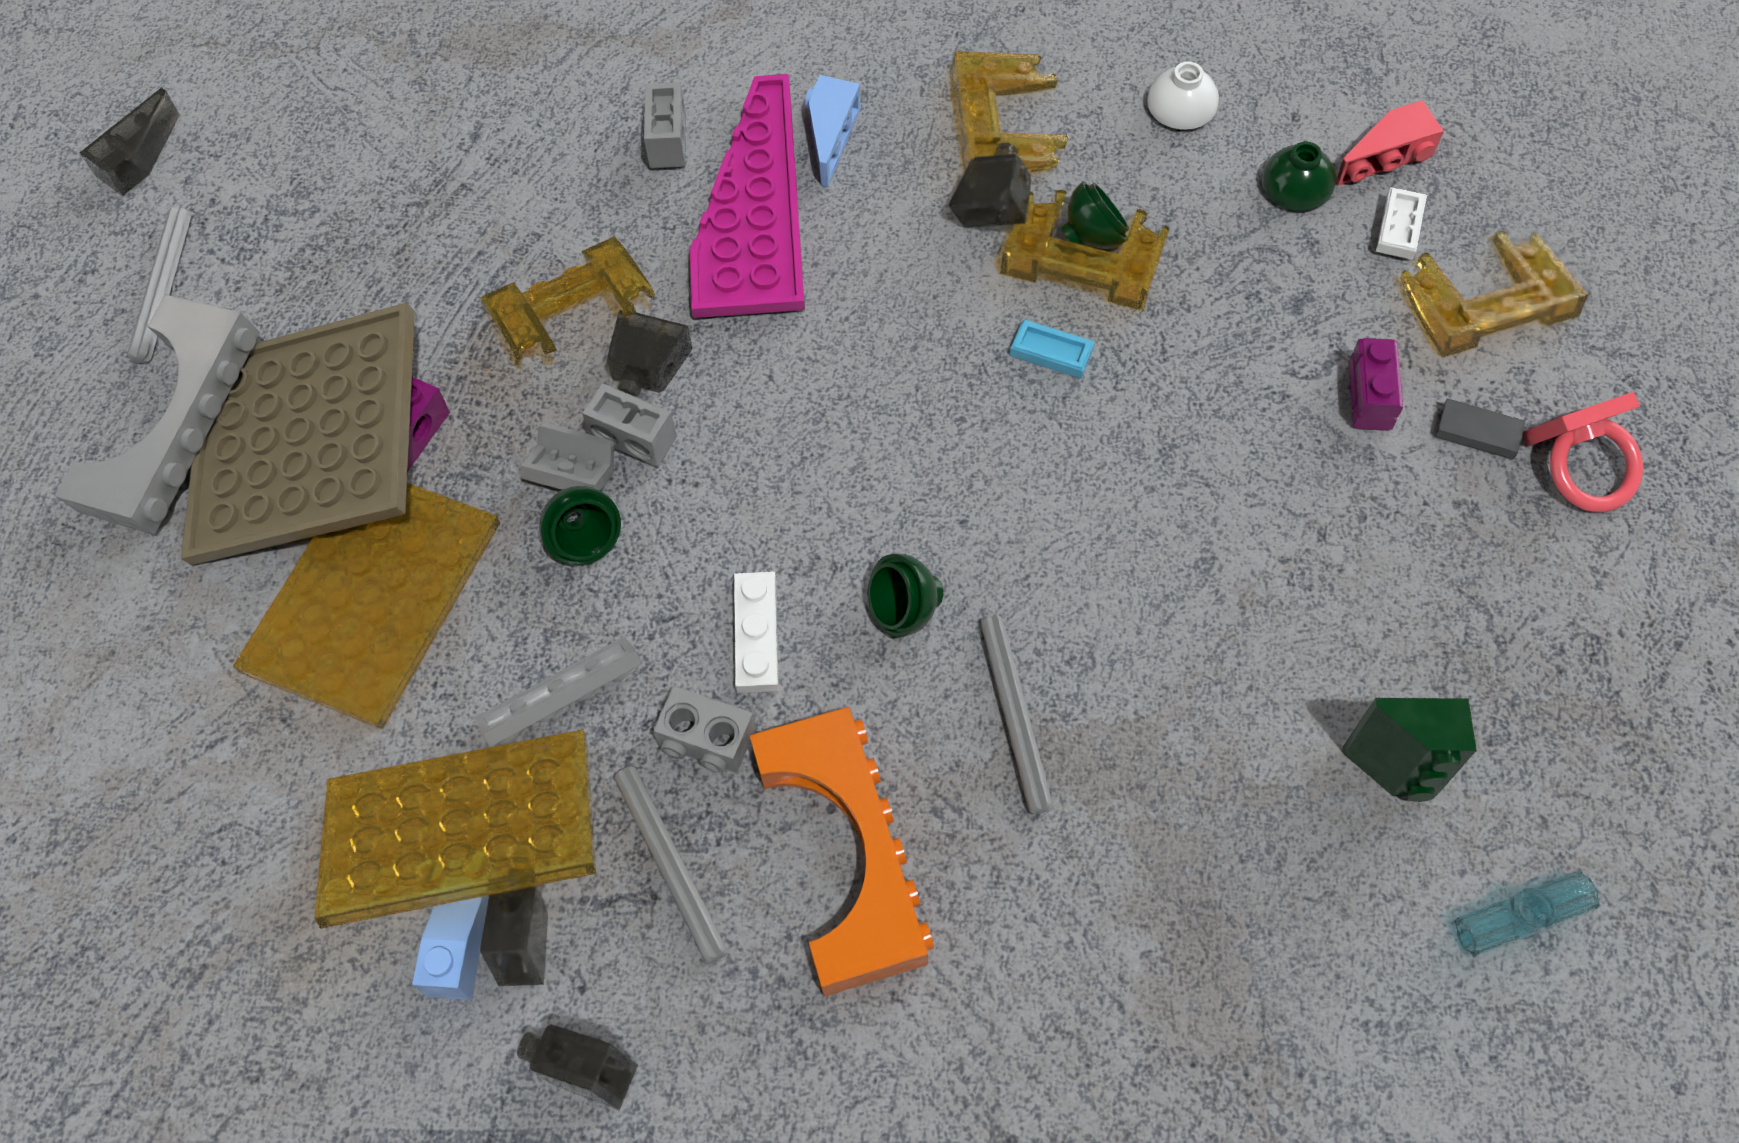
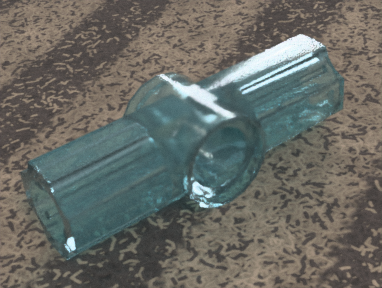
[1454,871,1600,957]

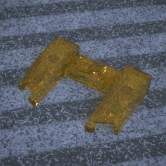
[950,51,1069,179]
[1000,190,1170,311]
[1400,231,1588,357]
[480,236,655,360]

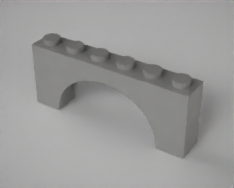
[55,294,260,535]

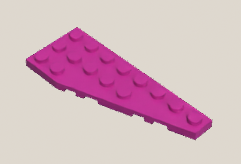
[690,74,805,318]

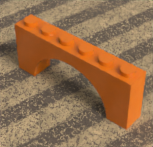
[749,706,934,997]

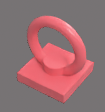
[1522,392,1643,512]

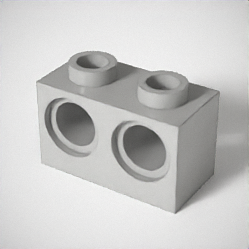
[644,82,686,168]
[582,383,677,467]
[653,686,757,774]

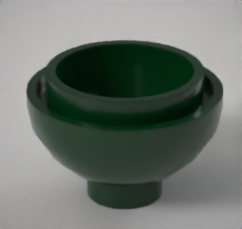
[1262,141,1336,211]
[1061,181,1129,251]
[539,486,621,565]
[867,553,944,637]

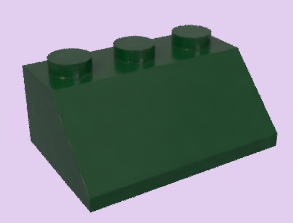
[1343,698,1477,802]

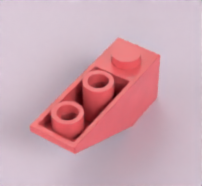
[1336,100,1444,186]

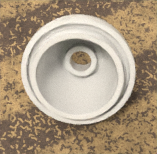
[1147,62,1219,130]

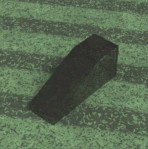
[79,87,180,196]

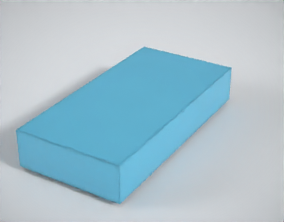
[1010,319,1095,379]

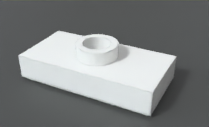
[1375,187,1427,260]

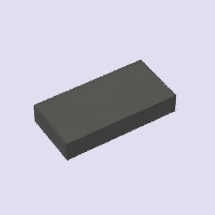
[1435,398,1525,460]

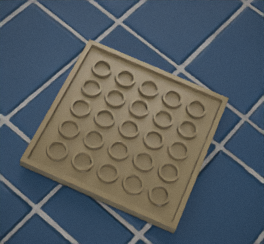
[181,302,415,565]

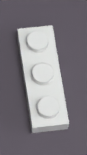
[734,572,779,693]

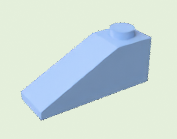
[805,75,861,187]
[412,862,496,1000]

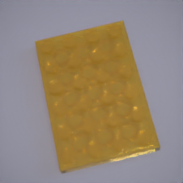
[233,483,500,730]
[314,729,596,929]

